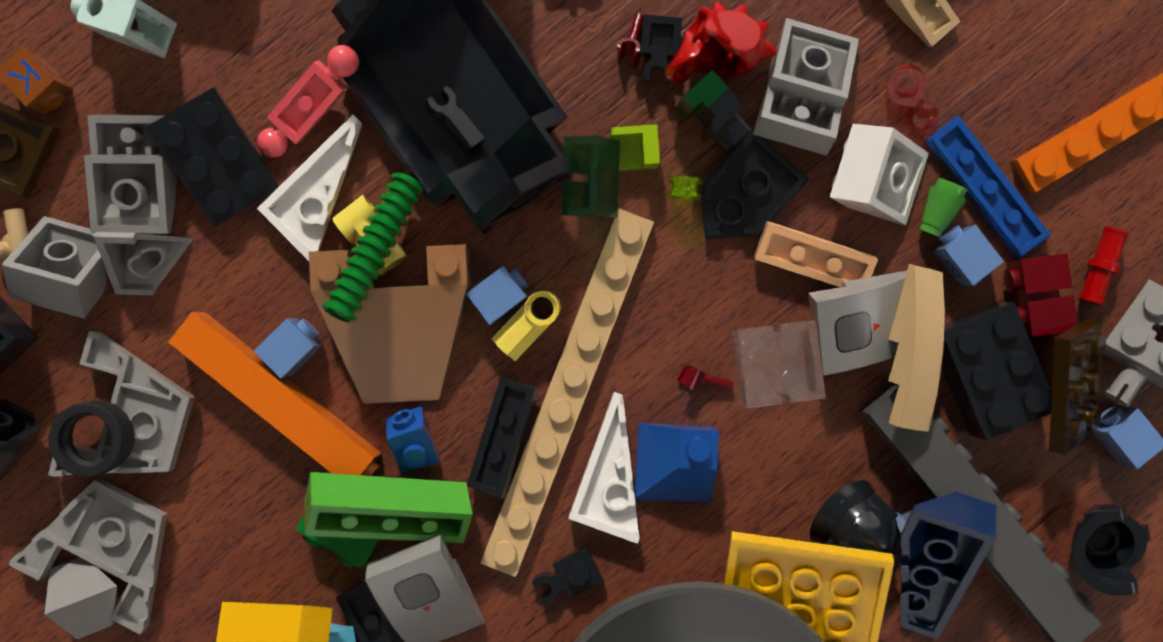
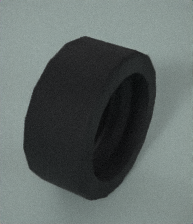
[48,400,135,477]

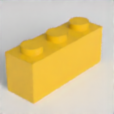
[216,602,333,642]

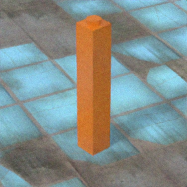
[168,312,381,476]

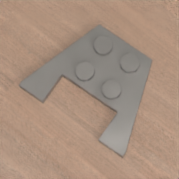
[48,331,195,477]
[8,478,168,635]

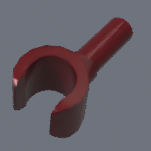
[617,13,644,68]
[677,365,733,391]

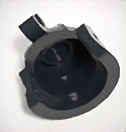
[810,480,901,570]
[1070,504,1151,596]

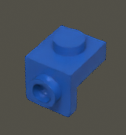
[386,407,439,474]

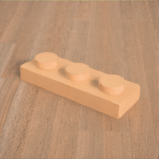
[754,221,878,287]

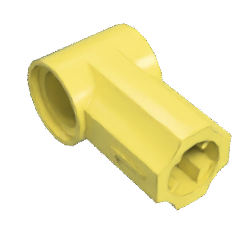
[332,195,407,275]
[491,290,561,361]

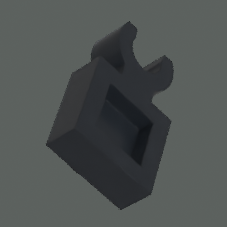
[640,14,682,86]
[532,544,604,605]

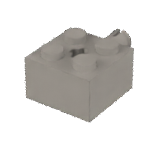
[1103,279,1163,407]

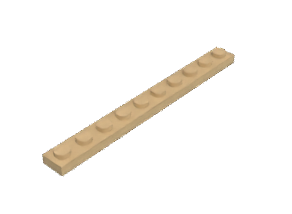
[480,208,654,577]

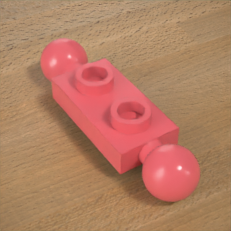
[257,45,359,158]

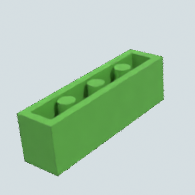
[304,472,473,543]

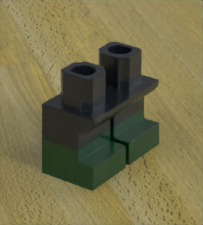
[674,70,751,152]

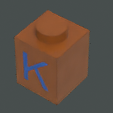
[0,46,72,114]

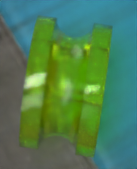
[667,176,703,200]

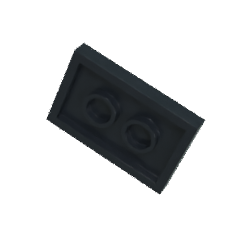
[145,87,280,227]

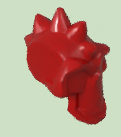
[665,2,777,83]

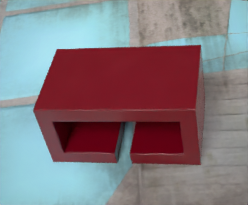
[1004,253,1078,337]

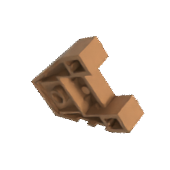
[309,244,472,404]

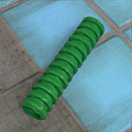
[322,173,424,323]

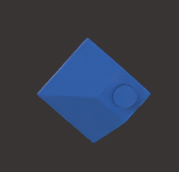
[635,423,719,503]

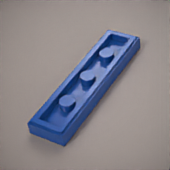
[924,115,1052,259]

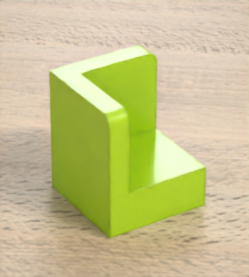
[610,124,660,171]

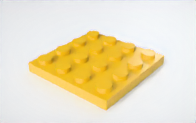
[724,531,894,642]

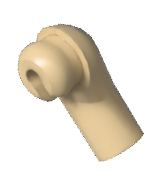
[0,208,29,262]

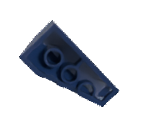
[900,492,996,640]

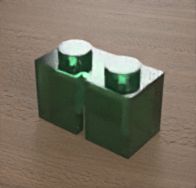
[562,136,620,218]

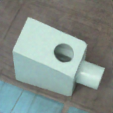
[70,0,177,59]

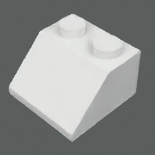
[830,124,929,225]

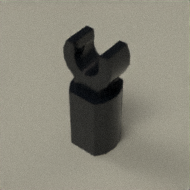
[425,86,487,155]

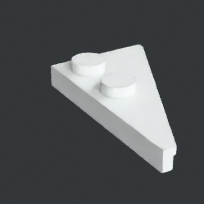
[257,115,363,261]
[568,392,640,544]

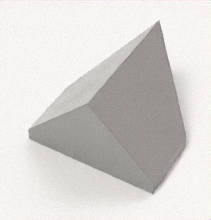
[93,232,195,295]
[44,557,117,639]

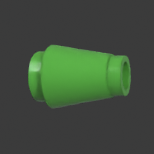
[919,178,968,238]

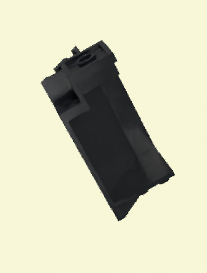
[332,0,572,235]

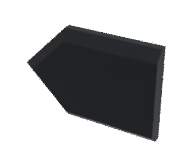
[701,128,809,239]

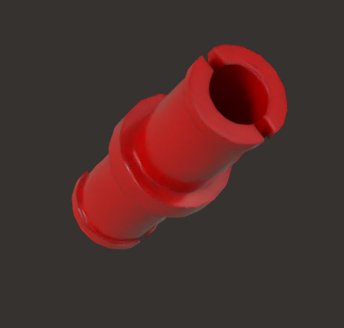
[1078,226,1130,306]

